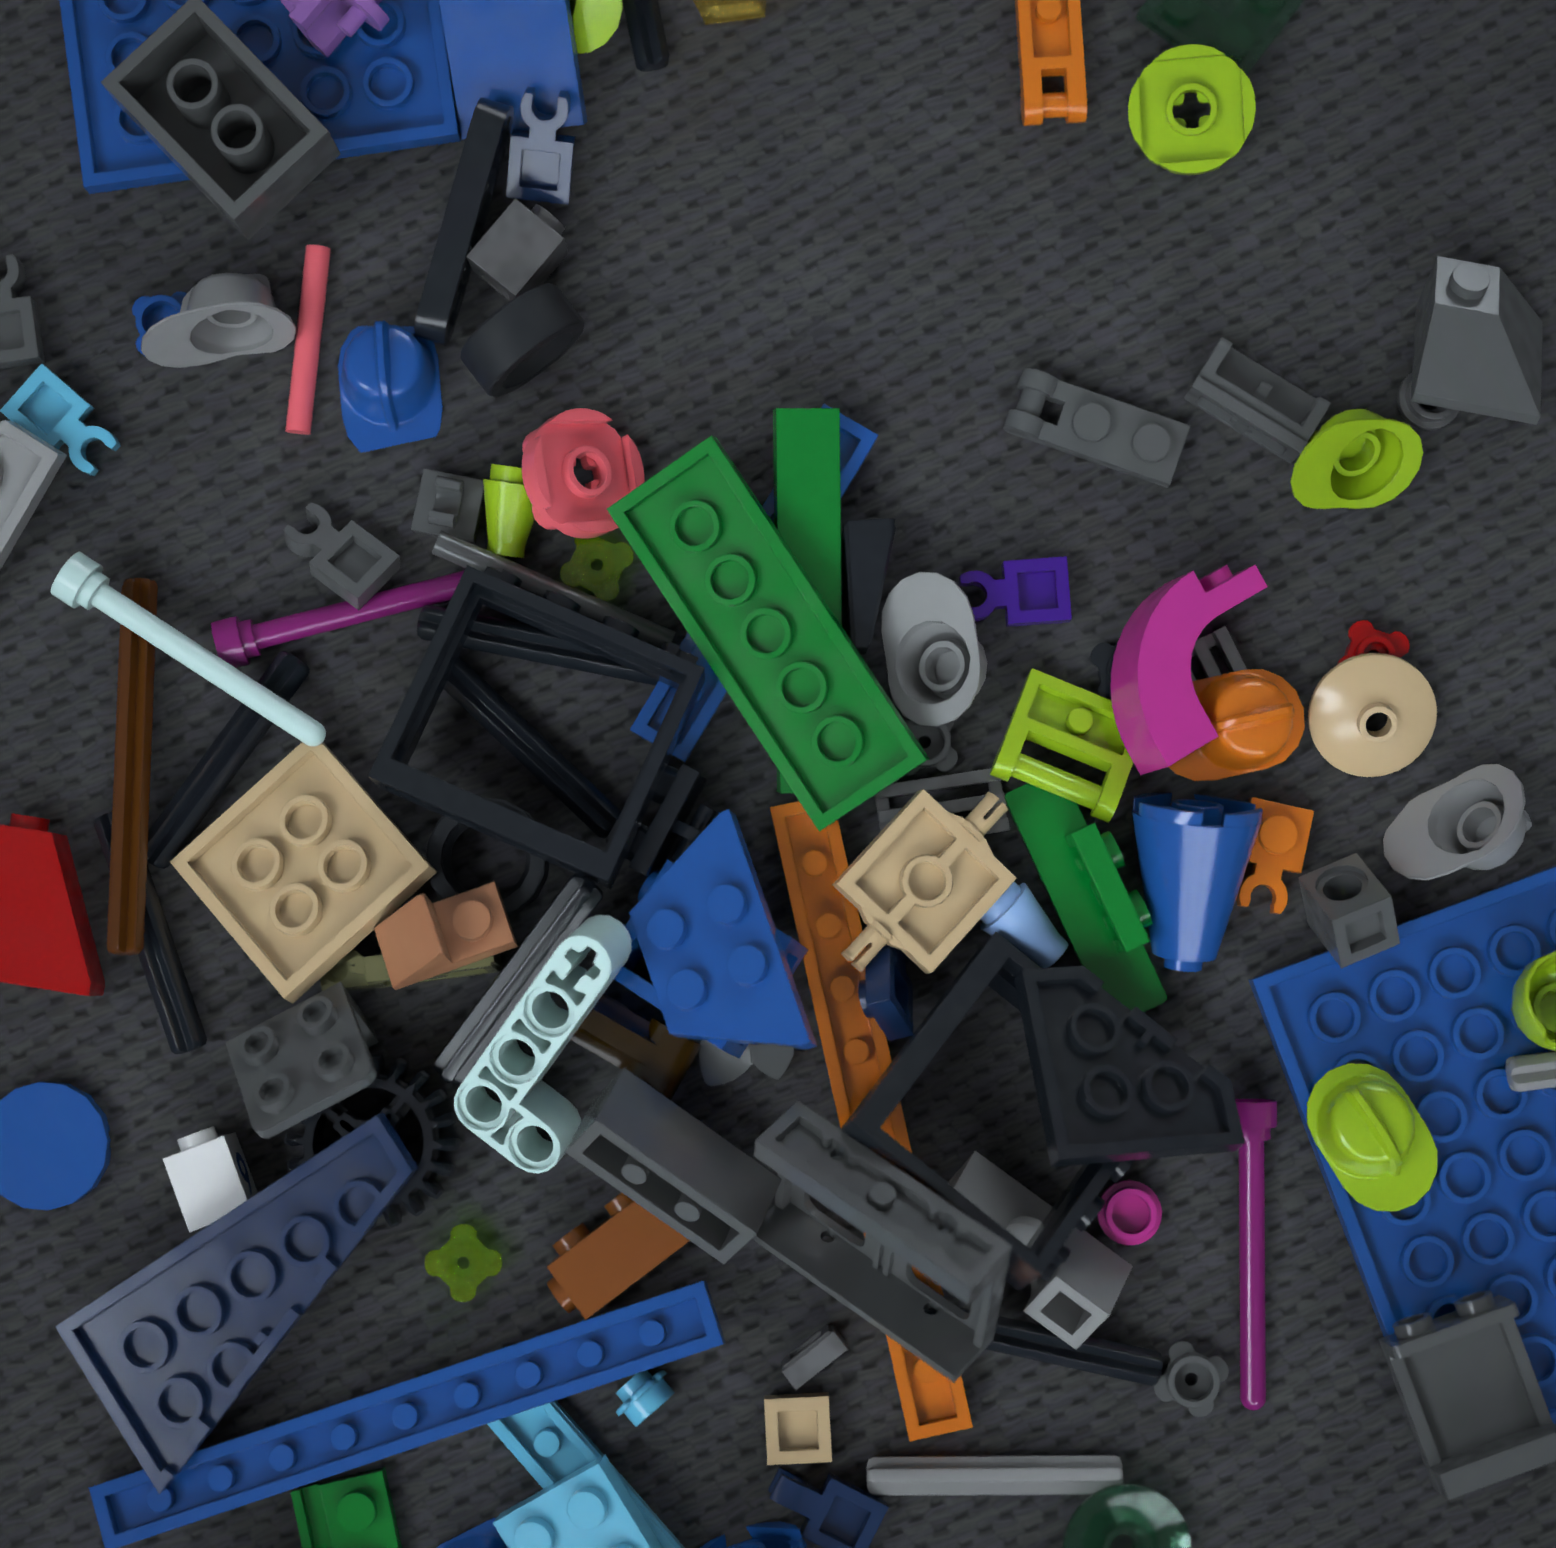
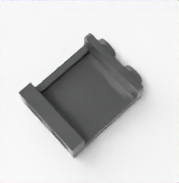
[1378,1290,1556,1500]

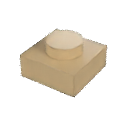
[764,1392,832,1465]

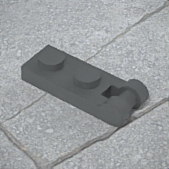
[1003,368,1191,488]

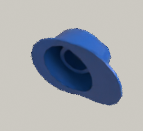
[338,320,443,453]

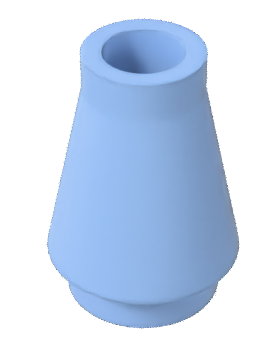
[980,882,1069,968]

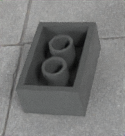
[101,0,341,240]

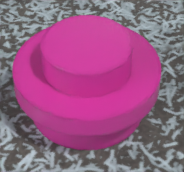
[1097,1180,1162,1245]

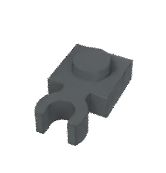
[0,254,45,369]
[283,503,401,610]

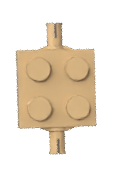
[832,789,1017,974]

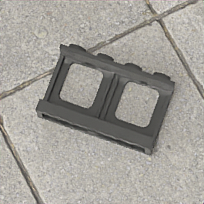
[752,1101,1012,1382]

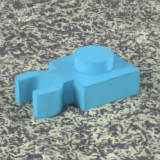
[0,363,121,476]

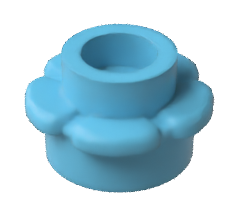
[616,1370,675,1427]

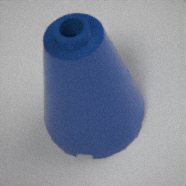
[1132,793,1263,972]

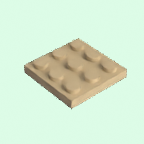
[170,742,437,1003]

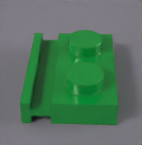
[290,1467,402,1548]

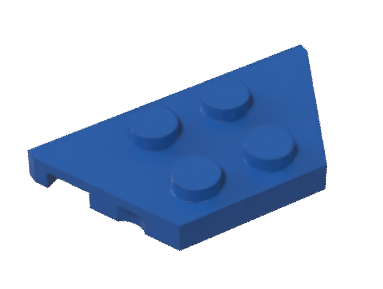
[629,809,817,1049]

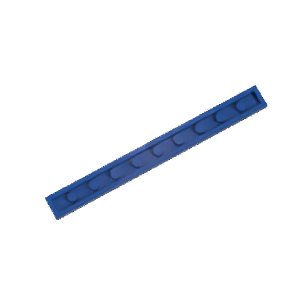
[89,1281,726,1548]

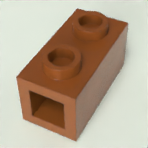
[546,1192,690,1320]

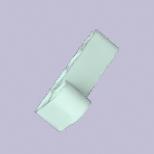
[454,915,632,1174]

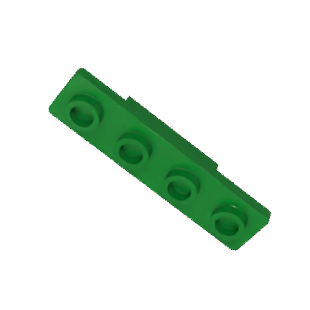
[1005,783,1167,1012]

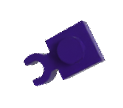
[958,556,1072,627]

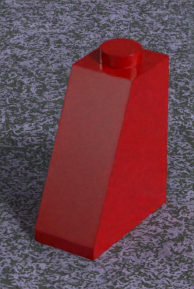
[0,813,105,996]

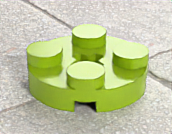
[1128,44,1256,175]

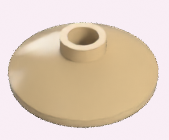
[1308,653,1437,777]

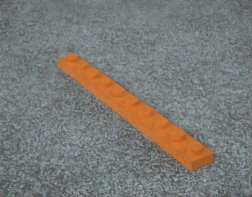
[770,801,973,1441]

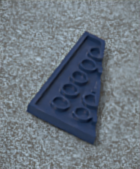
[55,1112,419,1494]

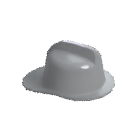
[141,273,296,368]
[882,572,987,726]
[1383,764,1532,880]

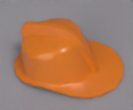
[1169,669,1305,781]

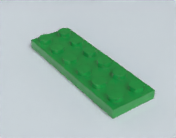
[607,436,929,831]

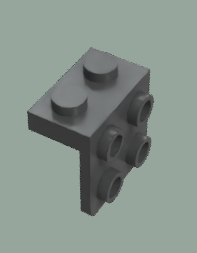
[225,982,378,1138]

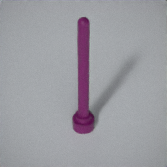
[211,570,464,668]
[1235,1099,1277,1411]

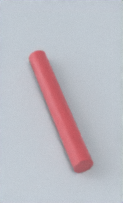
[285,244,331,435]

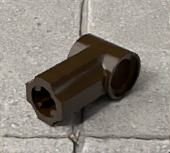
[571,994,702,1100]

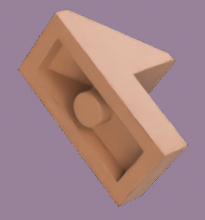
[374,882,518,990]

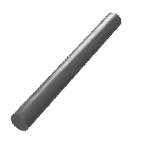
[431,530,676,648]

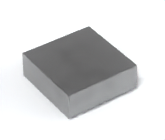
[782,1323,848,1390]

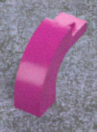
[1111,565,1268,775]

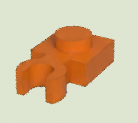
[1236,797,1314,915]

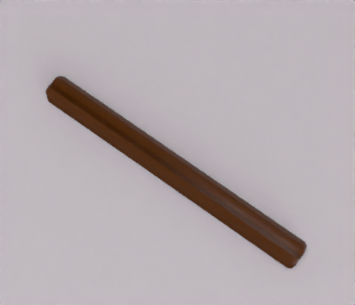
[107,578,158,955]

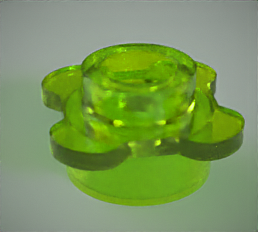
[560,537,634,602]
[425,1224,502,1302]

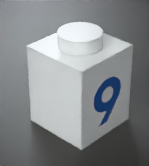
[163,1126,258,1233]

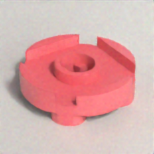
[522,408,645,539]

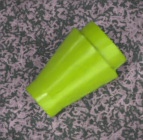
[483,464,535,558]

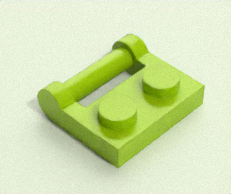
[989,668,1133,823]

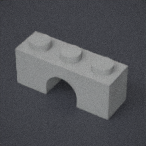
[948,1151,1133,1350]

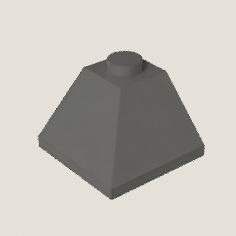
[1411,256,1543,425]

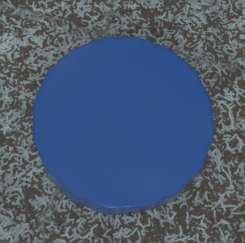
[0,1081,111,1211]

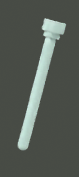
[51,552,326,746]

